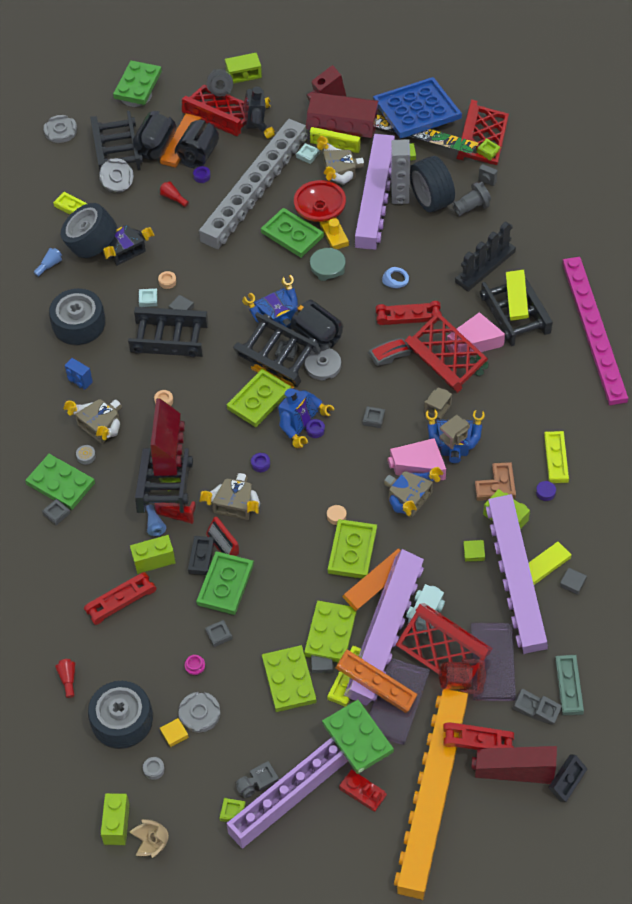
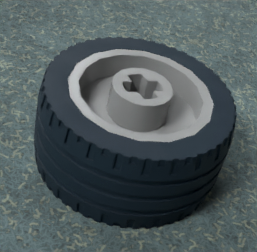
[410,156,455,212]
[60,203,117,258]
[49,288,105,345]
[88,680,153,749]

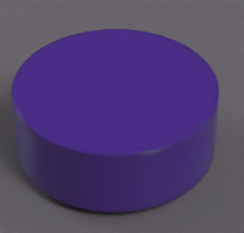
[193,166,211,183]
[306,419,325,438]
[251,453,270,472]
[536,481,556,501]

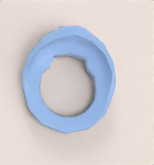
[382,267,409,288]

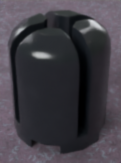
[133,111,177,160]
[175,119,219,169]
[290,300,344,351]

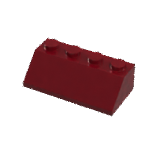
[306,92,379,138]
[151,398,185,476]

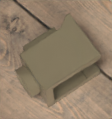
[424,387,452,420]
[439,415,470,450]

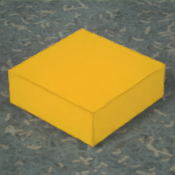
[160,718,189,747]

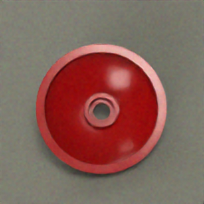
[294,180,346,222]

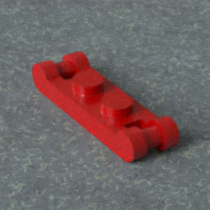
[375,301,442,325]
[84,572,157,625]
[443,722,514,750]

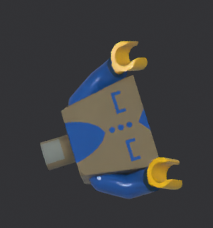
[384,467,444,518]

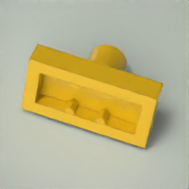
[320,217,349,249]

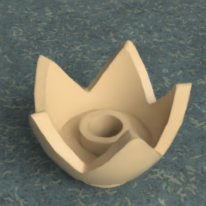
[130,819,168,858]

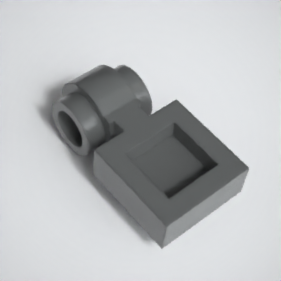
[236,761,279,798]

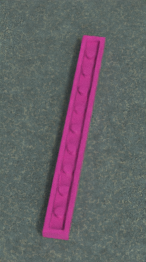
[562,257,628,405]

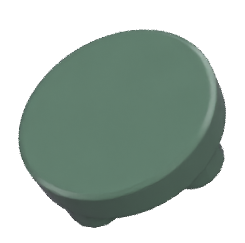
[310,248,346,281]

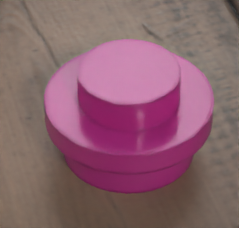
[185,655,205,675]

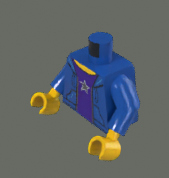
[242,275,298,329]
[278,388,334,448]
[425,409,485,463]

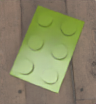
[227,369,291,427]
[328,519,377,579]
[304,600,357,662]
[262,645,317,712]

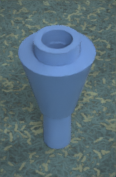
[34,248,62,277]
[146,504,166,536]

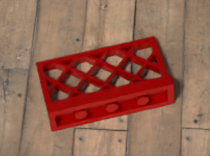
[182,85,246,136]
[456,99,509,165]
[405,312,488,393]
[396,603,493,691]

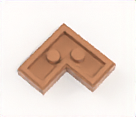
[475,462,516,501]

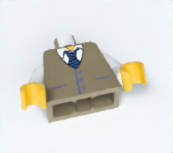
[317,136,364,185]
[63,399,122,444]
[199,473,260,520]

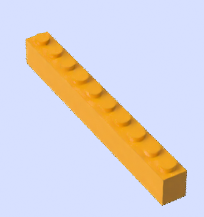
[394,688,468,900]

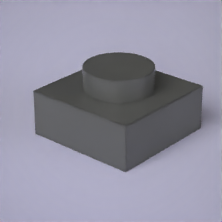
[478,164,498,186]

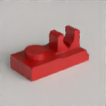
[155,501,196,524]
[339,769,387,812]

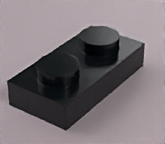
[188,536,215,575]
[548,754,587,802]

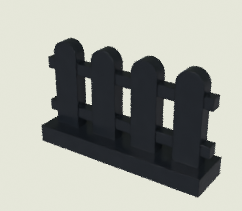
[455,222,516,292]

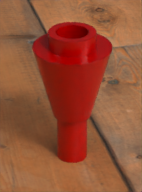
[160,181,189,207]
[55,659,76,698]

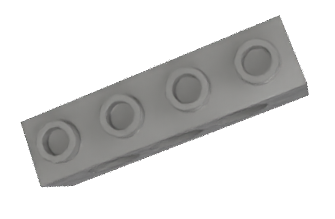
[391,140,410,204]

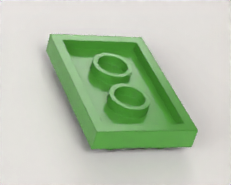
[113,60,162,105]
[261,208,324,258]
[25,454,95,510]
[196,551,254,615]
[322,700,394,774]

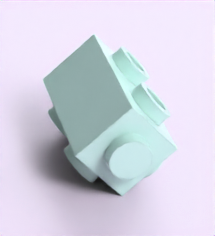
[406,584,445,634]

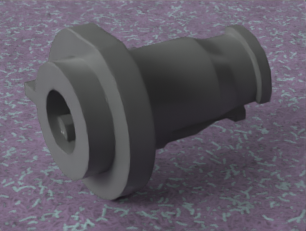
[207,68,233,96]
[452,182,491,217]

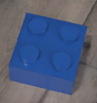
[65,358,93,390]

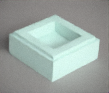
[296,143,320,164]
[139,288,157,307]

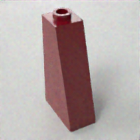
[471,746,557,784]

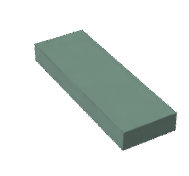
[555,655,584,715]

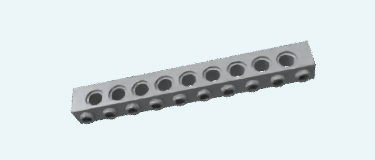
[199,119,308,249]

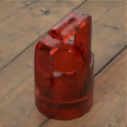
[439,659,486,694]

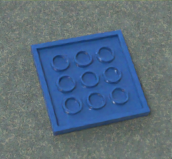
[373,77,462,139]

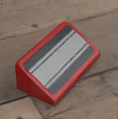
[206,517,239,556]

